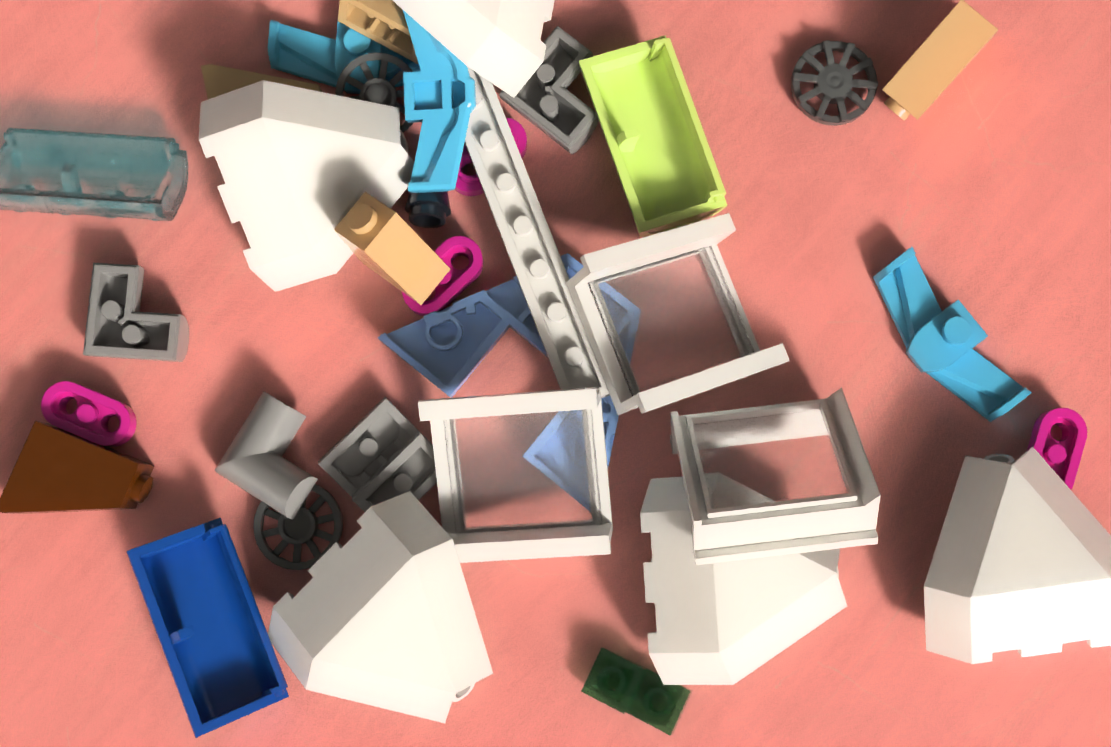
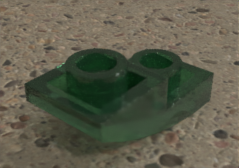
[581,647,693,736]

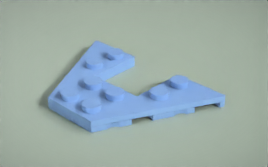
[378,253,640,512]

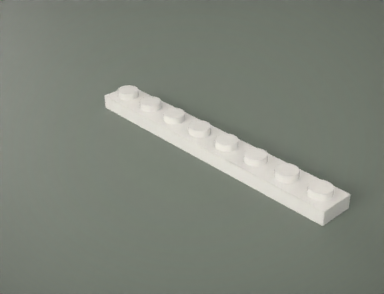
[465,66,610,411]

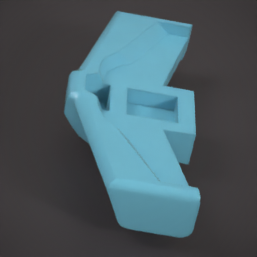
[403,10,476,193]
[268,20,420,94]
[873,247,1032,422]

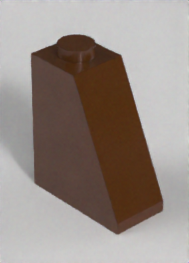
[0,421,154,514]

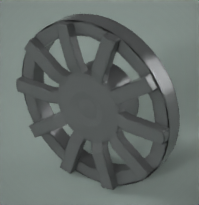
[791,40,878,126]
[335,53,413,133]
[253,484,343,570]

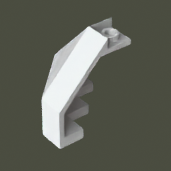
[392,0,555,98]
[199,80,414,292]
[924,446,1111,664]
[640,474,847,685]
[268,491,493,723]

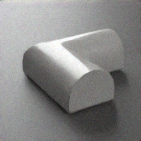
[499,26,599,154]
[83,263,189,362]
[215,391,318,520]

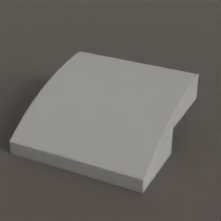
[318,397,437,512]

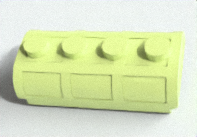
[579,35,727,237]

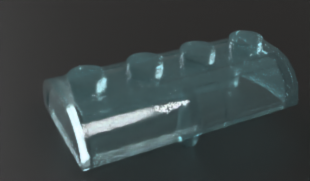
[0,128,188,221]

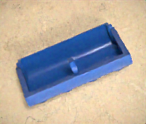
[126,518,289,738]

